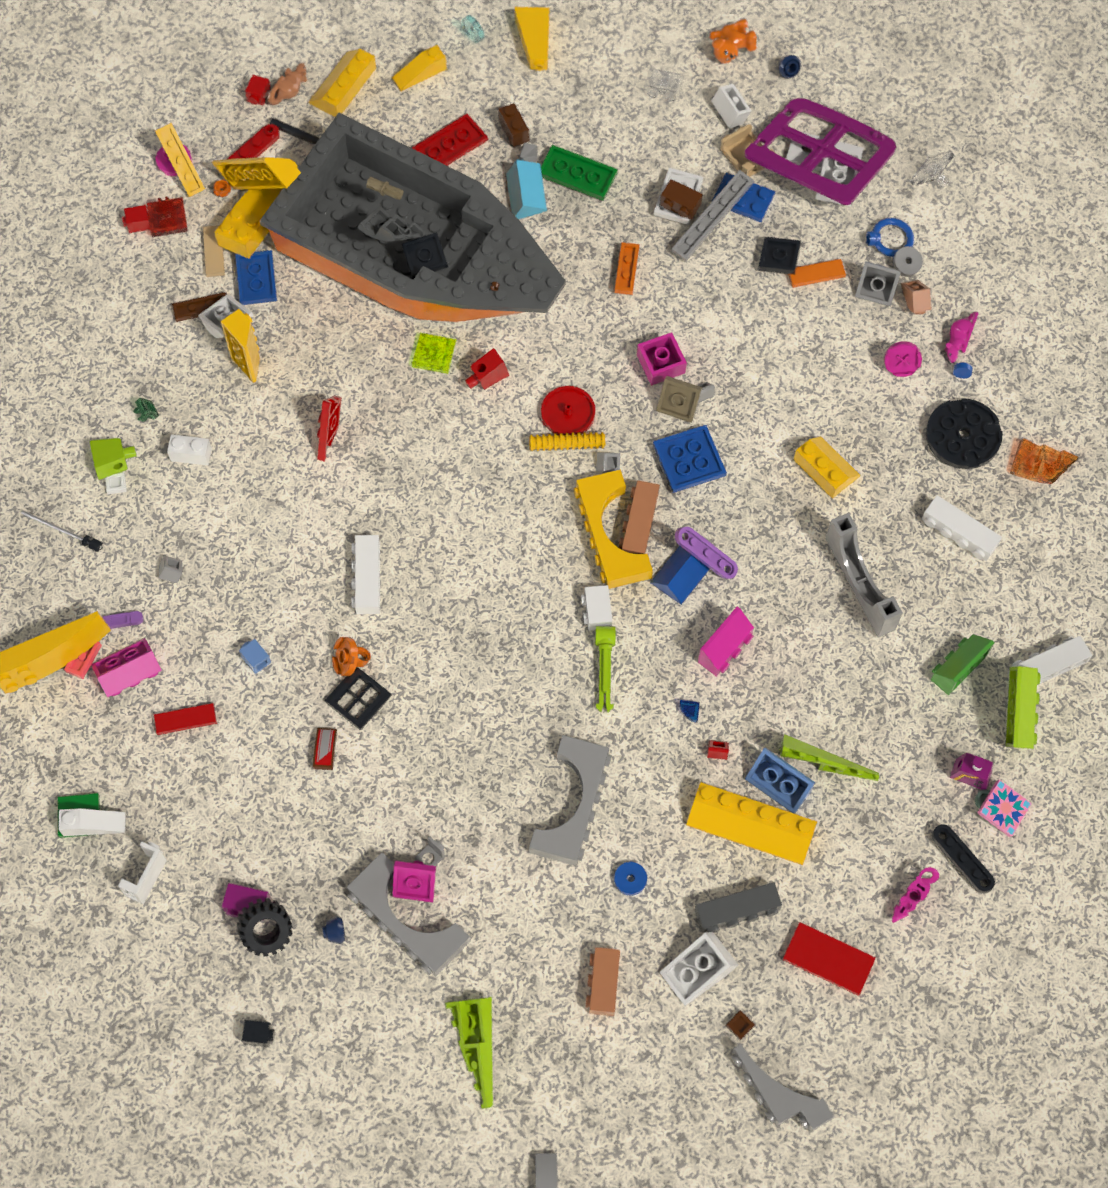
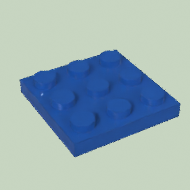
[653,425,727,493]

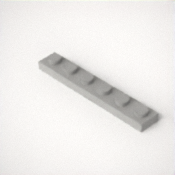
[672,170,754,262]

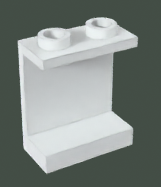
[118,842,167,904]

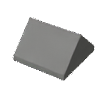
[855,261,901,307]

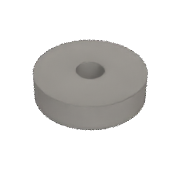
[892,246,923,277]

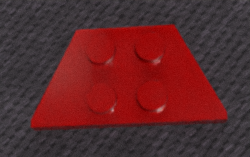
[317,395,342,462]

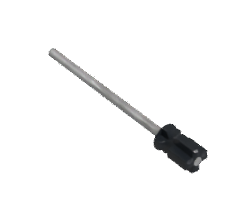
[21,510,103,552]

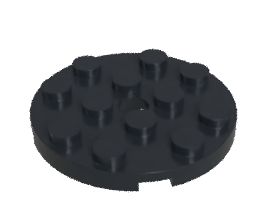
[926,398,1003,469]

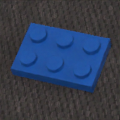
[712,172,776,223]
[235,250,277,305]

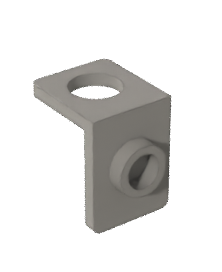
[415,836,445,866]

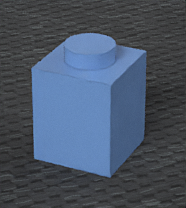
[239,639,271,674]

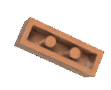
[585,947,620,1016]

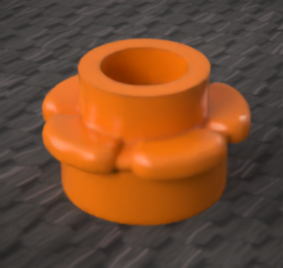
[214,180,231,197]

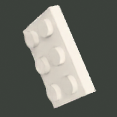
[654,168,703,225]

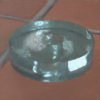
[461,15,485,43]

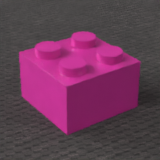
[637,332,687,386]

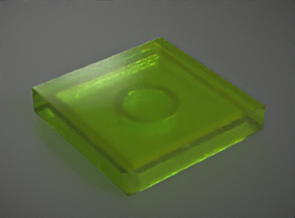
[412,333,456,374]

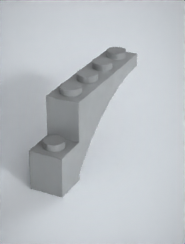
[732,1044,835,1133]

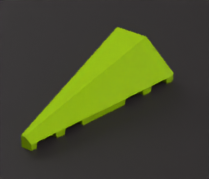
[445,997,493,1108]

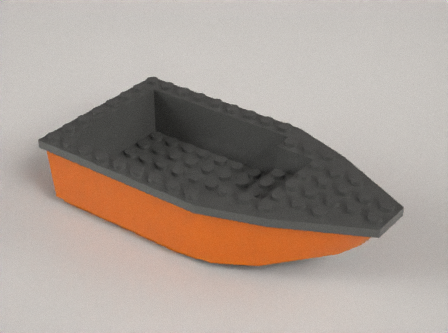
[260,113,566,322]

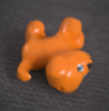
[709,19,757,63]

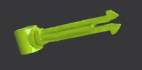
[595,626,616,713]

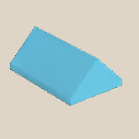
[506,160,547,219]

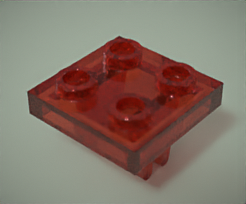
[147,197,188,237]

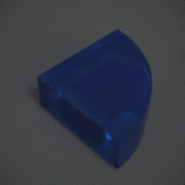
[679,700,700,723]

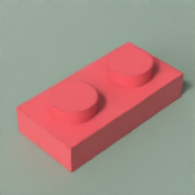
[64,642,102,679]

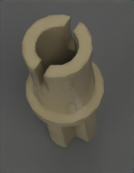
[366,177,404,200]

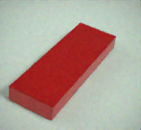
[154,703,217,735]

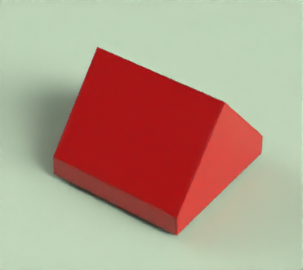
[707,740,729,760]

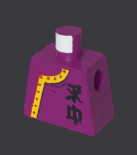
[949,753,993,790]

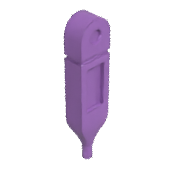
[103,611,144,629]

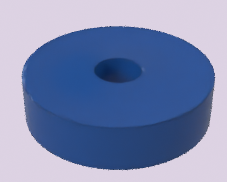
[614,862,647,896]

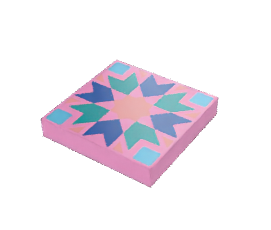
[977,780,1032,837]

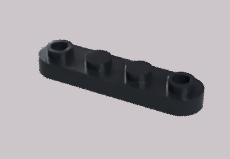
[932,824,995,894]

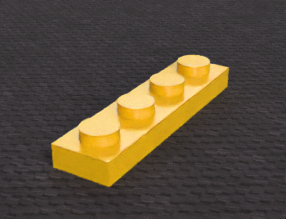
[155,123,205,197]

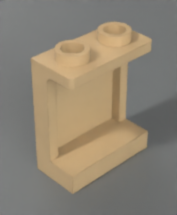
[720,124,774,177]

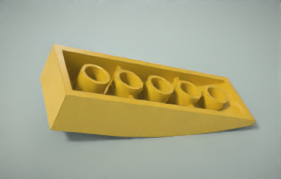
[215,188,283,259]
[0,611,111,694]

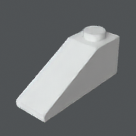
[59,809,126,836]

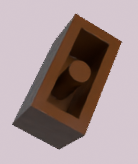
[498,103,529,148]
[660,179,703,220]

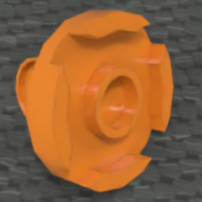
[332,637,371,676]

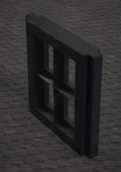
[324,667,392,731]

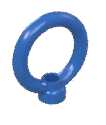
[866,218,914,257]

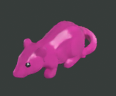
[944,311,979,363]
[892,867,939,923]

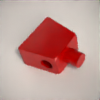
[465,348,510,389]

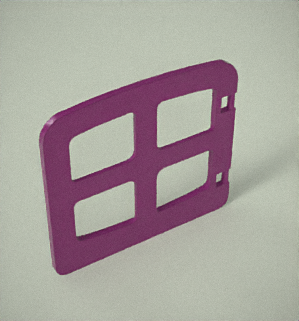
[744,98,896,205]

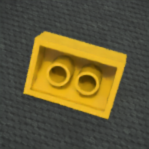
[793,436,860,499]

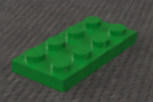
[541,145,618,201]

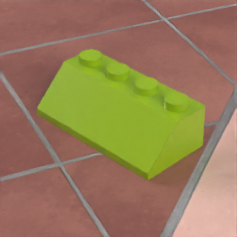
[1005,666,1041,749]

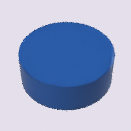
[953,362,973,379]

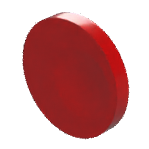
[541,386,596,435]

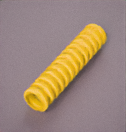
[529,432,606,451]

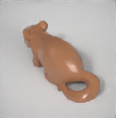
[268,63,307,105]

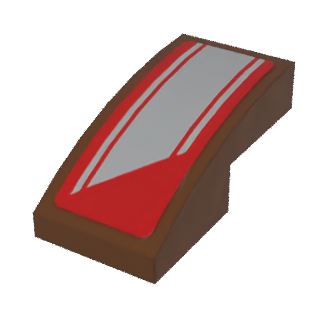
[313,728,337,770]

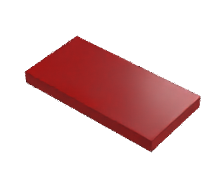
[412,113,488,166]
[782,922,876,996]

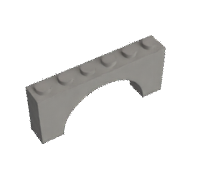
[825,513,903,637]
[529,735,612,866]
[347,853,471,977]

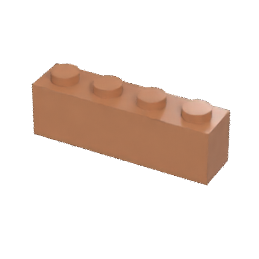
[619,480,660,554]

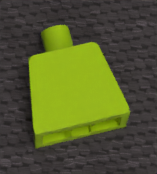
[89,438,137,480]

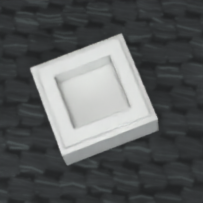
[105,472,127,495]

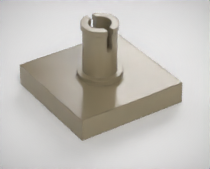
[656,376,702,423]

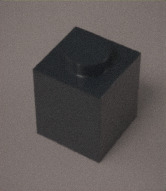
[242,1020,275,1047]

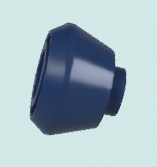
[778,55,801,79]
[322,916,345,944]

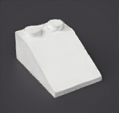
[815,150,862,206]
[198,294,253,338]
[660,932,738,1006]

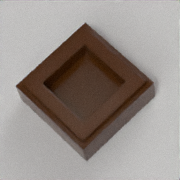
[725,1010,755,1041]

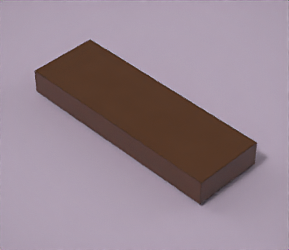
[172,292,227,322]

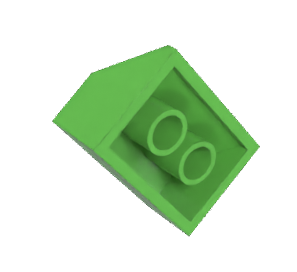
[931,634,995,696]

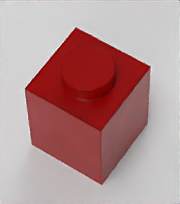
[245,74,271,106]
[122,205,151,233]

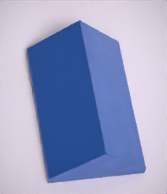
[650,546,710,605]

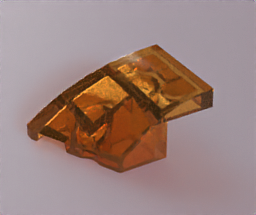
[1010,438,1079,484]

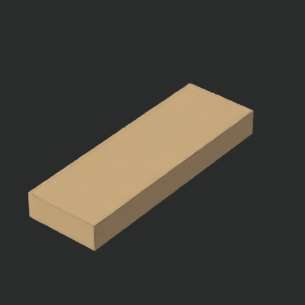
[203,225,225,277]

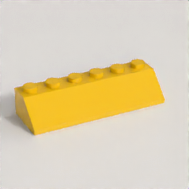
[212,157,301,190]
[686,782,817,865]

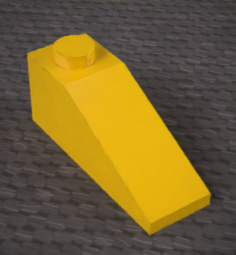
[392,45,447,91]

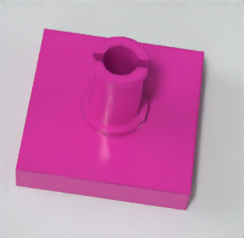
[392,860,436,903]

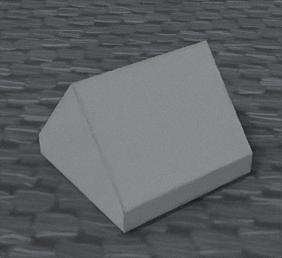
[698,382,715,403]

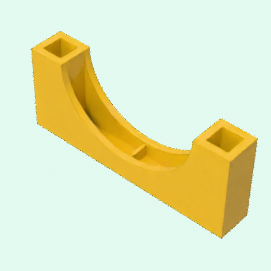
[573,469,653,589]

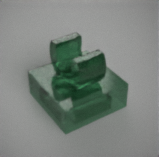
[133,398,160,422]

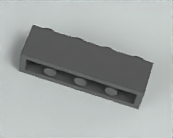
[694,882,782,933]

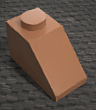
[901,280,932,315]

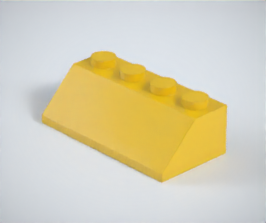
[309,49,376,117]
[221,309,260,383]

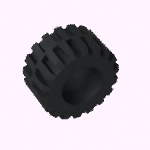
[237,898,293,957]

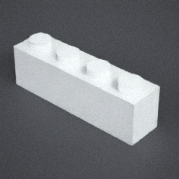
[921,495,1002,561]
[352,535,380,615]
[1008,635,1093,684]

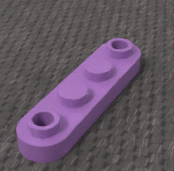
[675,526,738,579]

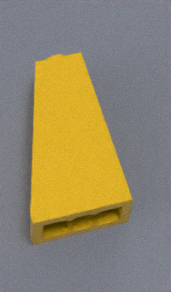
[515,7,549,71]

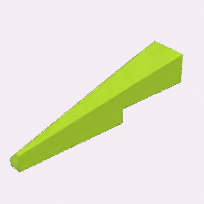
[780,734,879,781]

